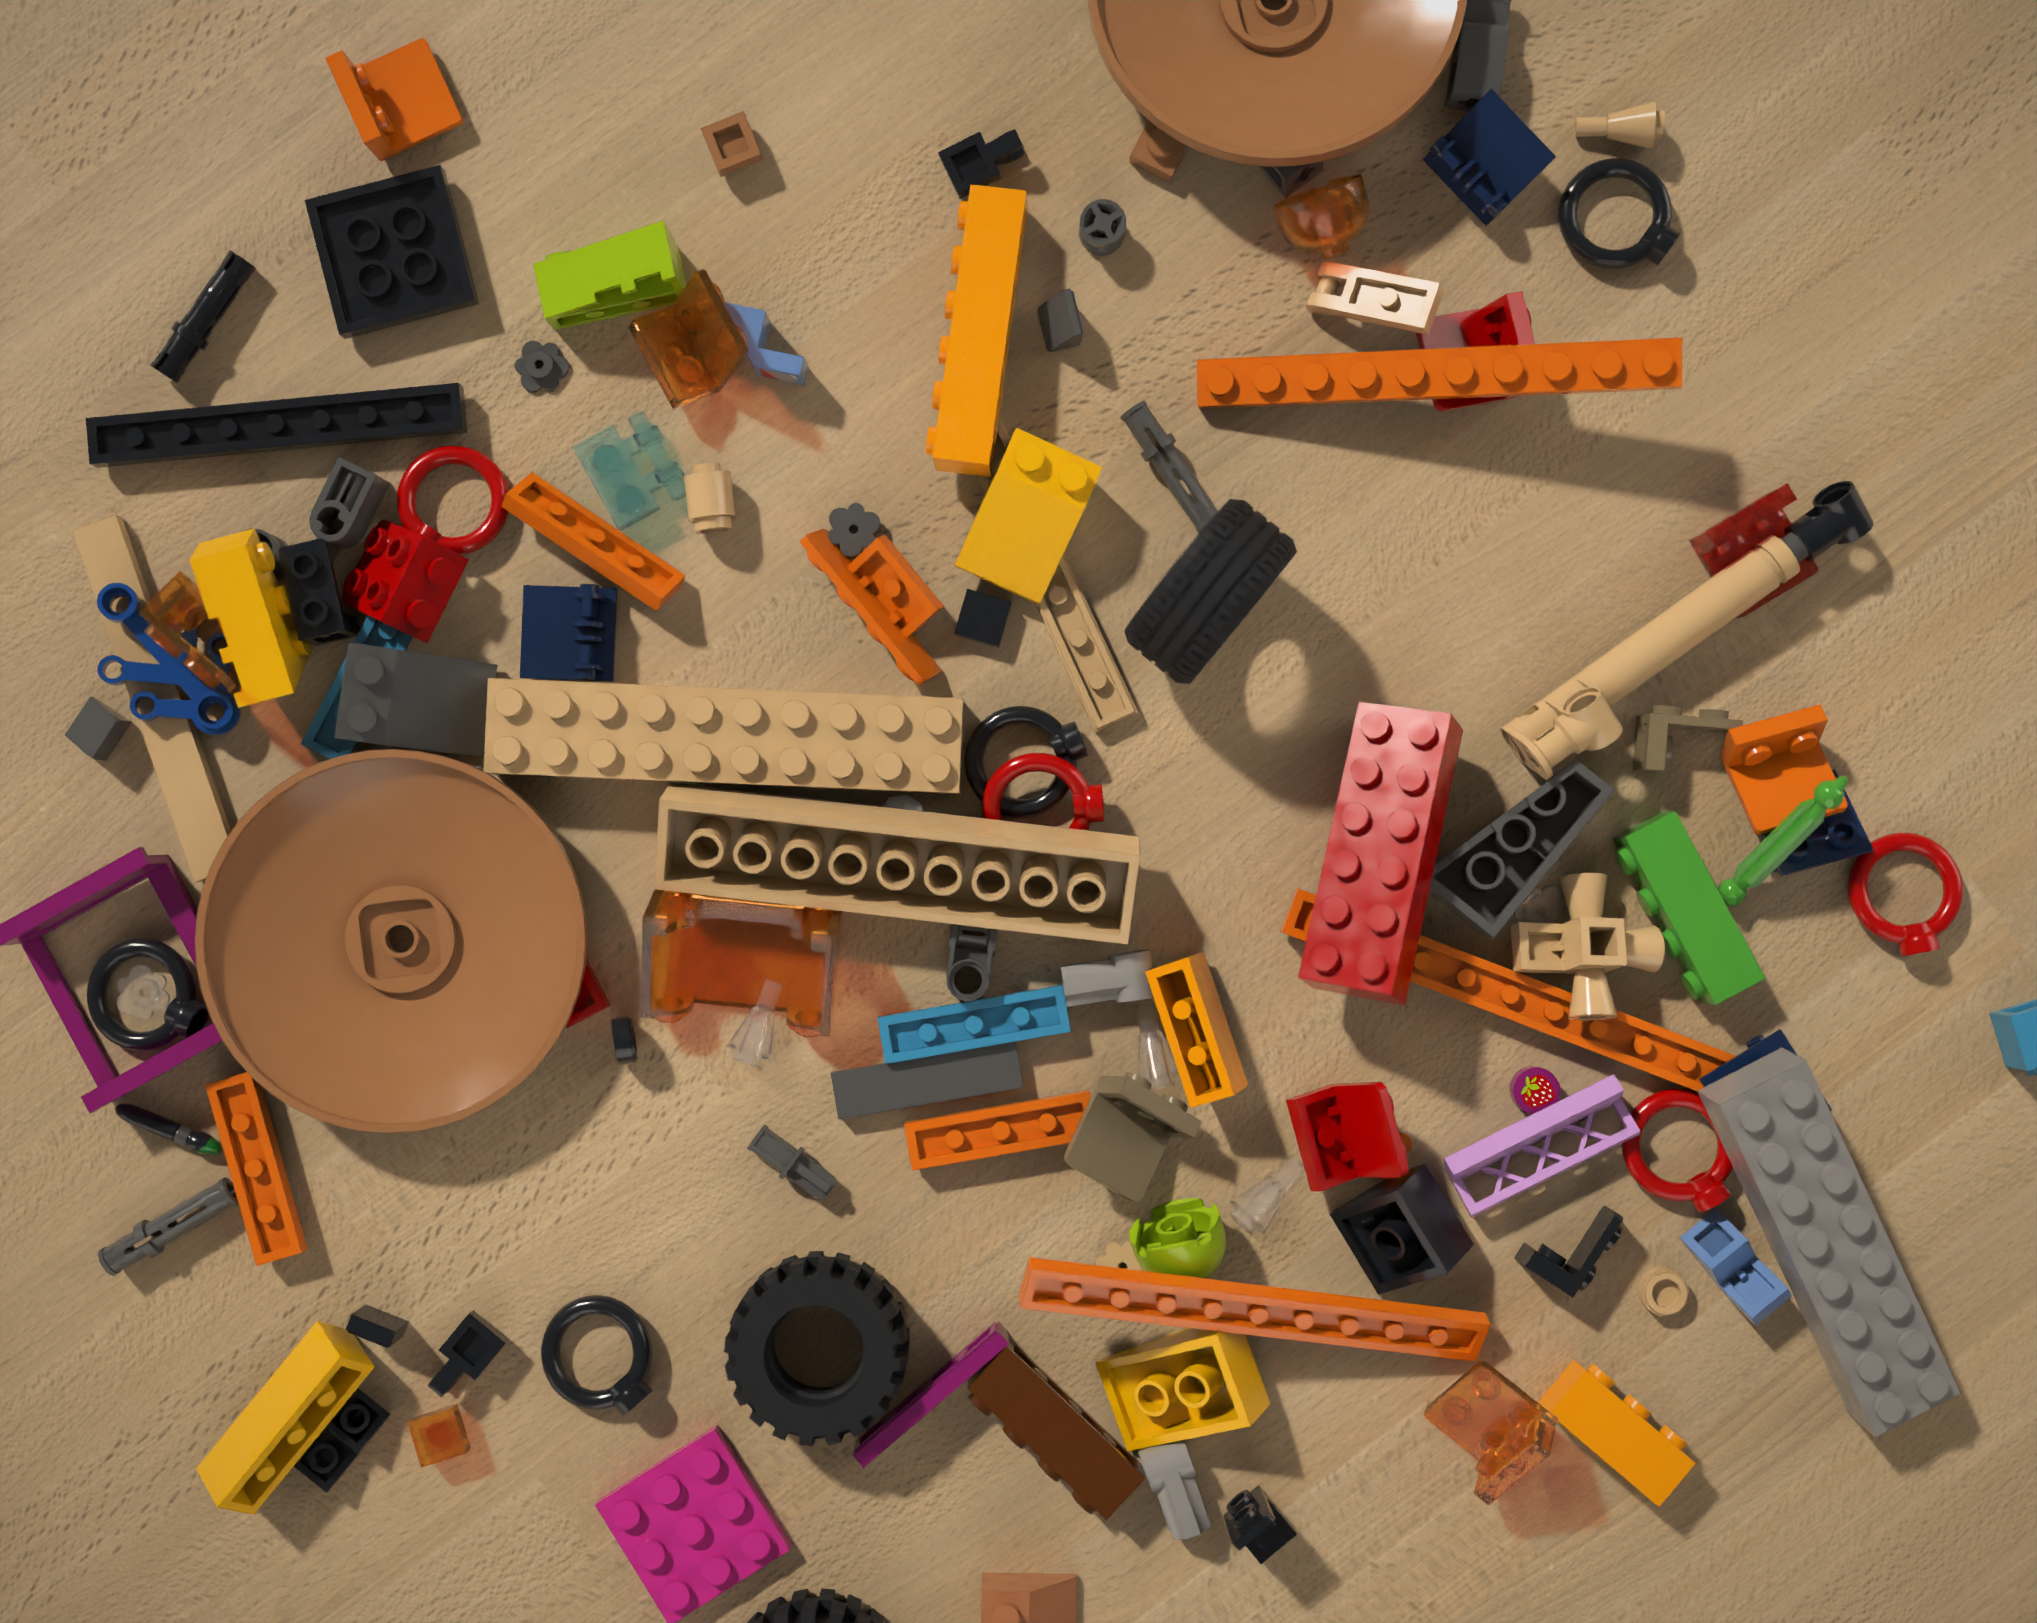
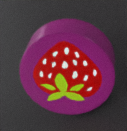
[1510,1066,1560,1114]

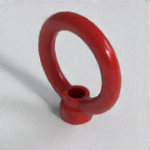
[397,446,509,555]
[982,753,1105,831]
[1848,833,1963,956]
[1622,1088,1733,1212]

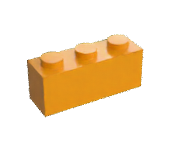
[1145,951,1249,1108]
[1538,1359,1696,1507]

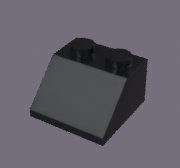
[1330,1163,1474,1295]

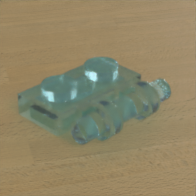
[572,411,686,531]

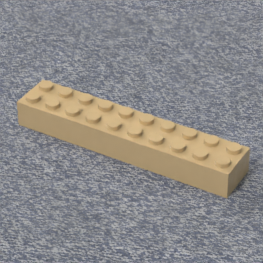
[483,678,965,795]
[654,782,1140,945]

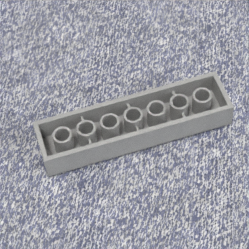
[1697,1048,1961,1437]

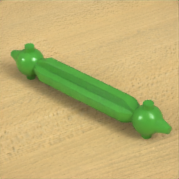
[1718,775,1849,906]

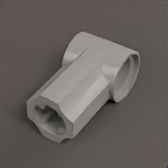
[1061,949,1154,1007]
[1138,1440,1211,1540]

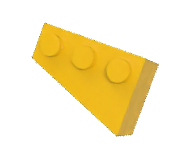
[189,528,312,708]

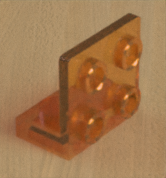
[628,269,749,409]
[138,570,237,692]
[1424,1360,1558,1506]

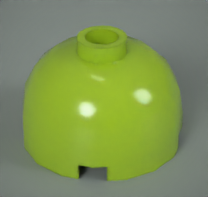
[1129,1198,1227,1278]

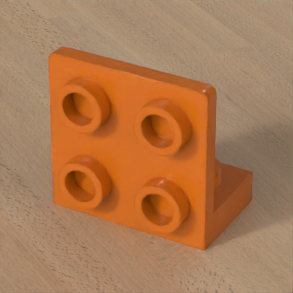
[325,38,463,162]
[1720,704,1848,835]

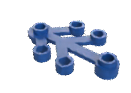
[97,583,240,735]

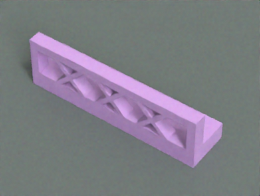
[1444,1074,1641,1218]

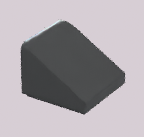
[1038,288,1083,352]
[65,696,132,761]

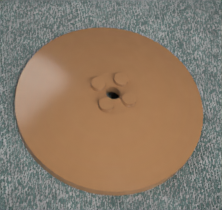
[1088,0,1467,167]
[195,749,588,1133]

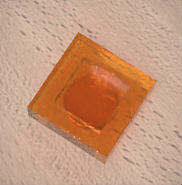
[407,1404,471,1468]

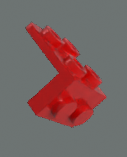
[1416,291,1535,412]
[341,520,469,644]
[1286,1082,1409,1191]

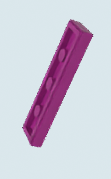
[852,1321,1009,1468]

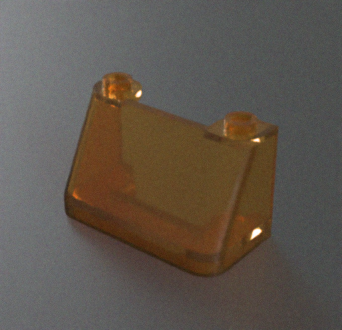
[641,889,844,1037]

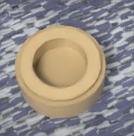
[1638,1267,1689,1317]

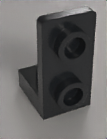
[279,538,360,646]
[1514,1206,1624,1298]
[1223,1485,1297,1564]

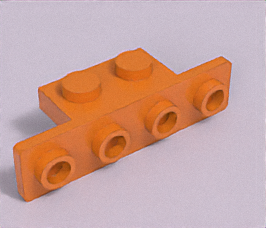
[800,529,944,686]

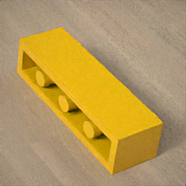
[196,1320,375,1515]

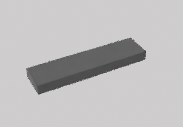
[831,1041,1024,1120]

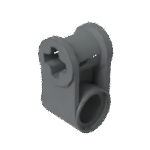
[947,924,998,1001]

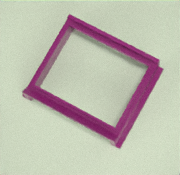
[0,847,223,1113]

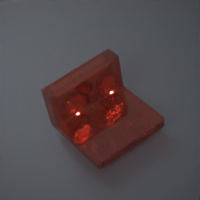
[1689,483,1818,618]

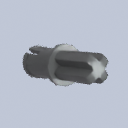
[747,1124,837,1201]

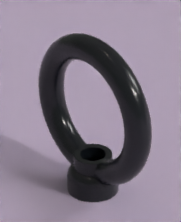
[1558,158,1681,269]
[965,706,1088,818]
[87,938,209,1051]
[541,1295,653,1416]

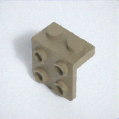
[1064,1072,1202,1202]

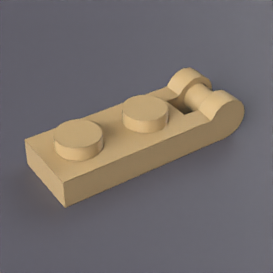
[1306,261,1444,335]

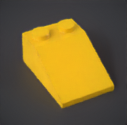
[954,428,1103,605]
[1095,1328,1271,1452]

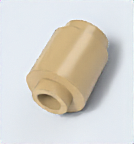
[684,463,736,534]

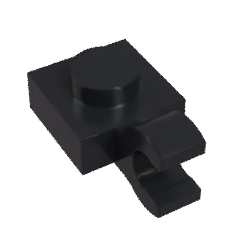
[938,129,1025,199]
[427,1310,509,1398]

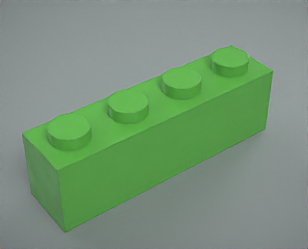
[1613,811,1766,1005]

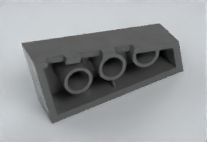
[1429,760,1615,940]

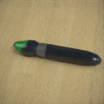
[115,1104,222,1155]

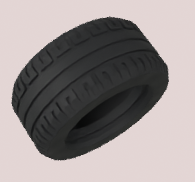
[1124,499,1297,684]

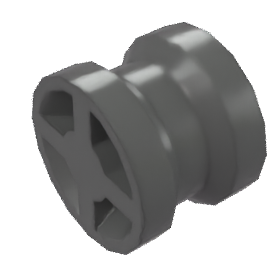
[1079,199,1126,256]

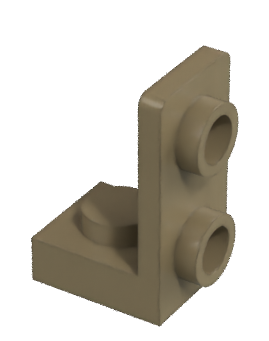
[1632,705,1743,773]

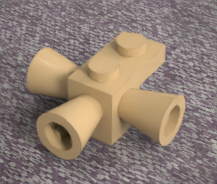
[1511,873,1665,1021]

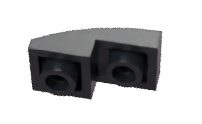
[294,1388,391,1493]

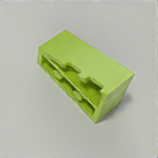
[533,220,690,330]

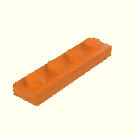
[501,472,686,611]
[205,1072,308,1266]
[904,1090,1091,1171]

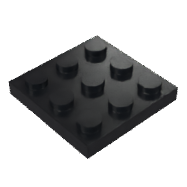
[305,165,479,339]

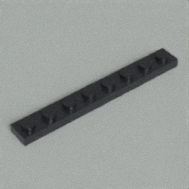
[86,383,467,468]

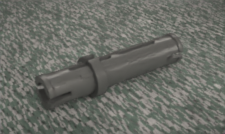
[1120,400,1218,533]
[98,1177,238,1276]

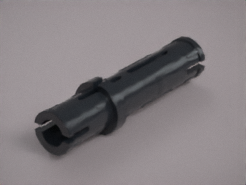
[150,250,256,383]

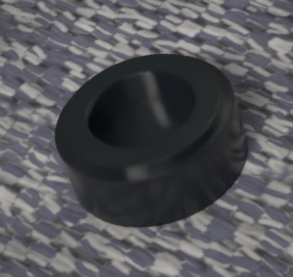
[611,1016,638,1065]

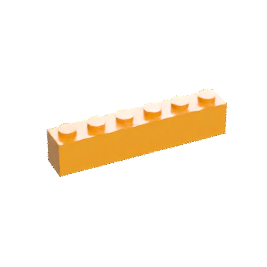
[926,184,1028,477]

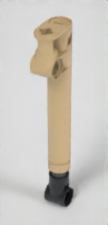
[1500,481,1873,780]

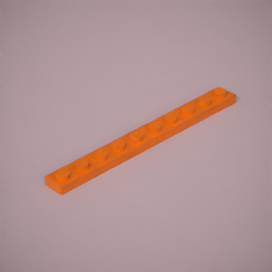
[1197,337,1682,409]
[1280,888,1735,1091]
[1018,1257,1491,1361]

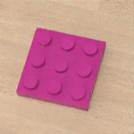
[595,1425,792,1623]

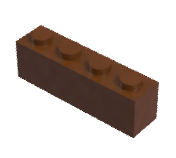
[967,1339,1146,1520]

